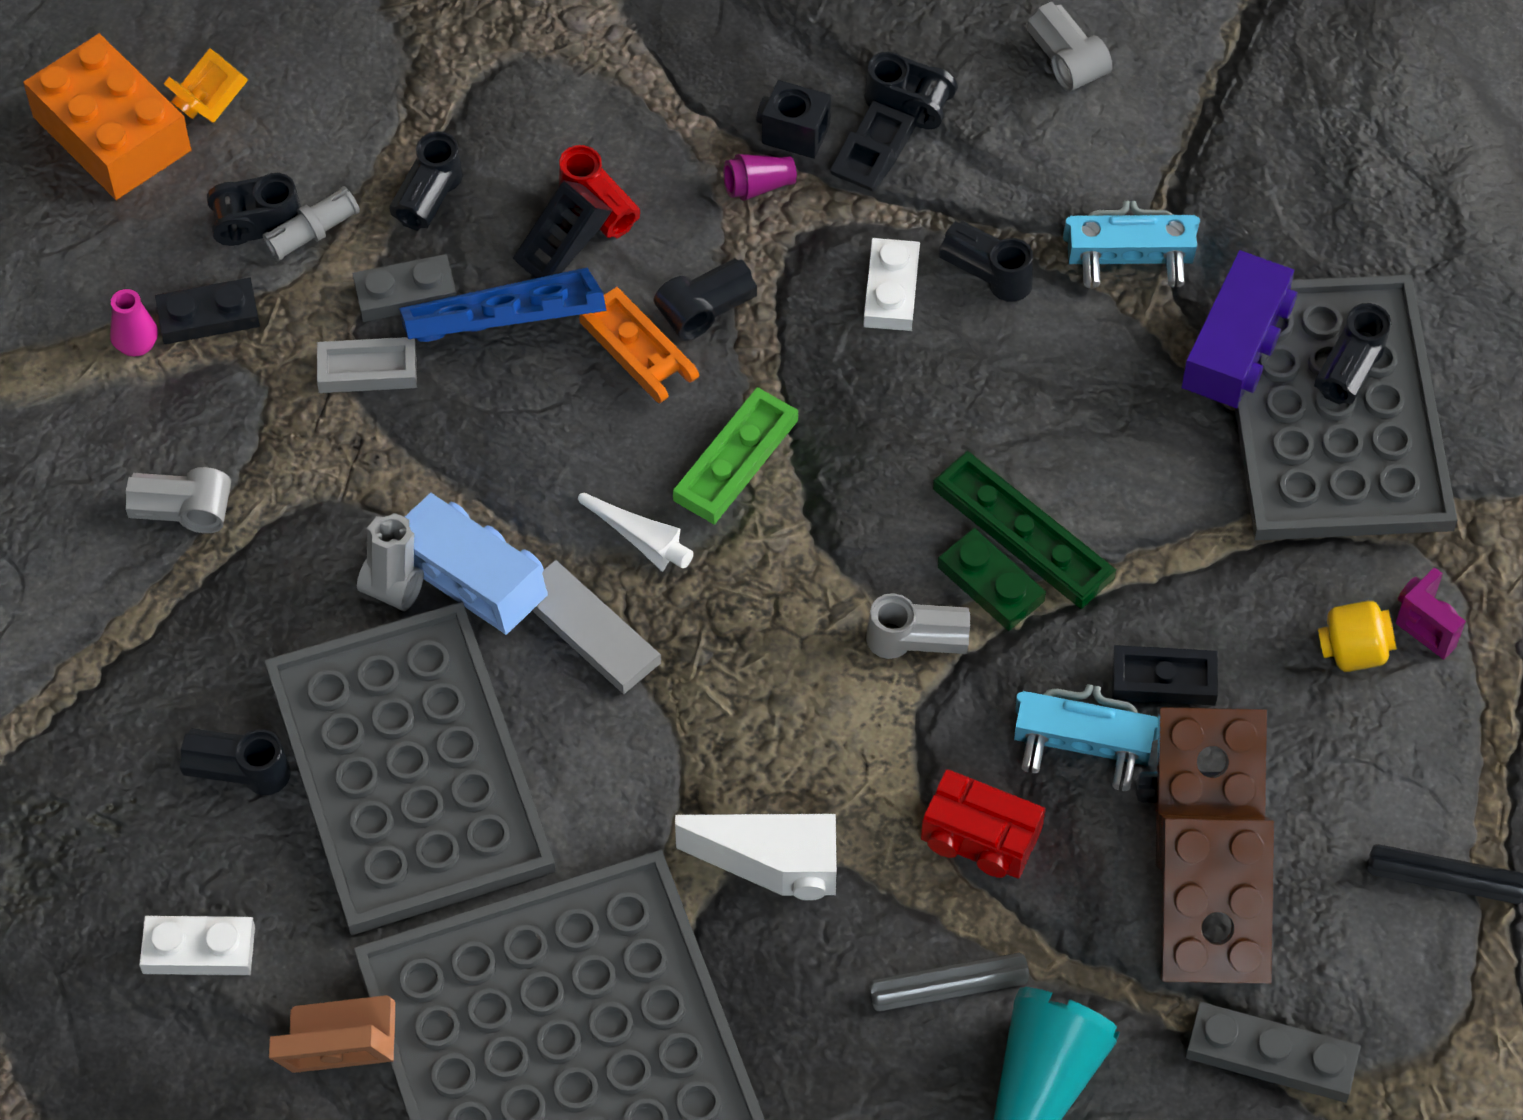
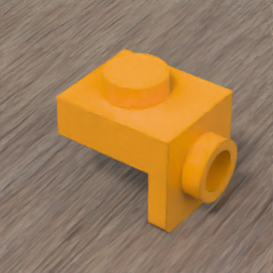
[163,48,249,123]

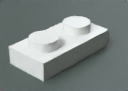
[864,238,920,331]
[140,916,255,975]

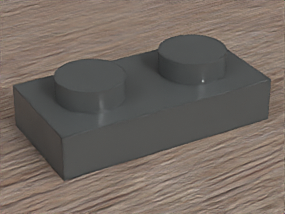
[352,254,457,322]

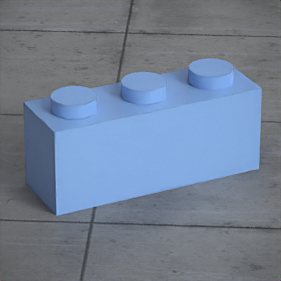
[405,493,548,635]

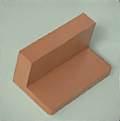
[269,995,395,1073]

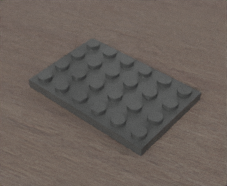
[1218,275,1458,540]
[265,602,556,936]

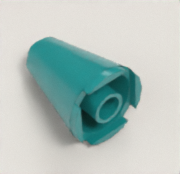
[993,987,1120,1120]

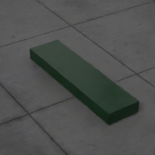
[933,450,1116,609]

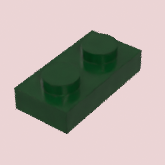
[938,528,1046,631]

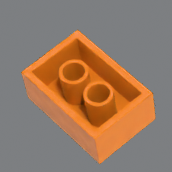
[23,33,192,200]

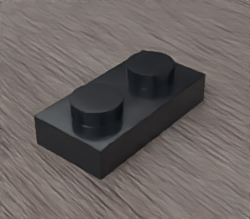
[155,277,260,345]
[1112,645,1218,706]

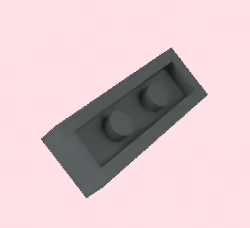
[1185,1002,1361,1103]

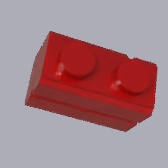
[921,769,1046,879]

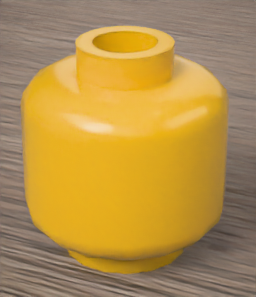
[1318,600,1397,672]

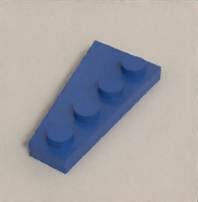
[399,268,606,342]

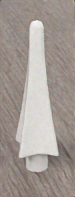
[578,493,693,572]

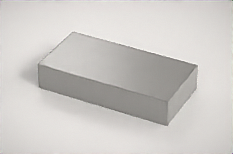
[317,337,417,393]

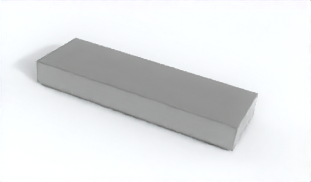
[532,560,661,694]

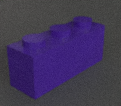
[1182,250,1298,408]

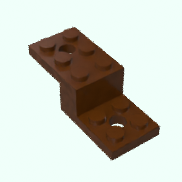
[1156,707,1274,984]

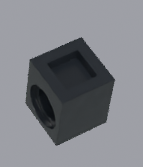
[756,80,831,159]

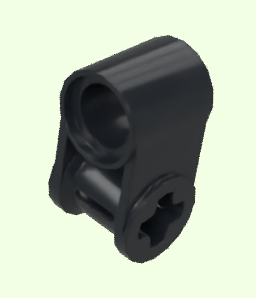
[864,52,958,130]
[207,173,301,246]

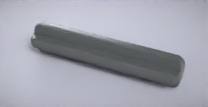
[869,953,1029,1011]

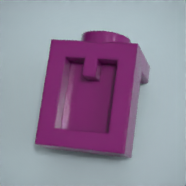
[1395,567,1466,660]

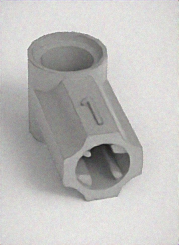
[1027,2,1112,92]
[126,467,231,534]
[357,513,424,611]
[866,593,970,659]

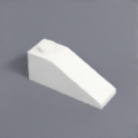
[675,814,837,900]

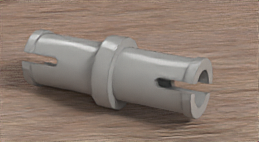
[263,186,360,261]

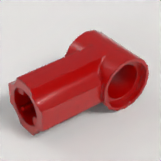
[559,145,640,239]

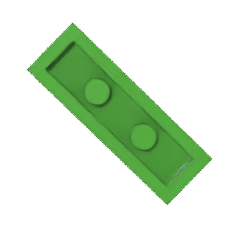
[673,387,798,525]

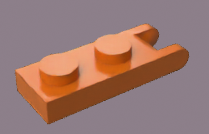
[579,287,699,403]

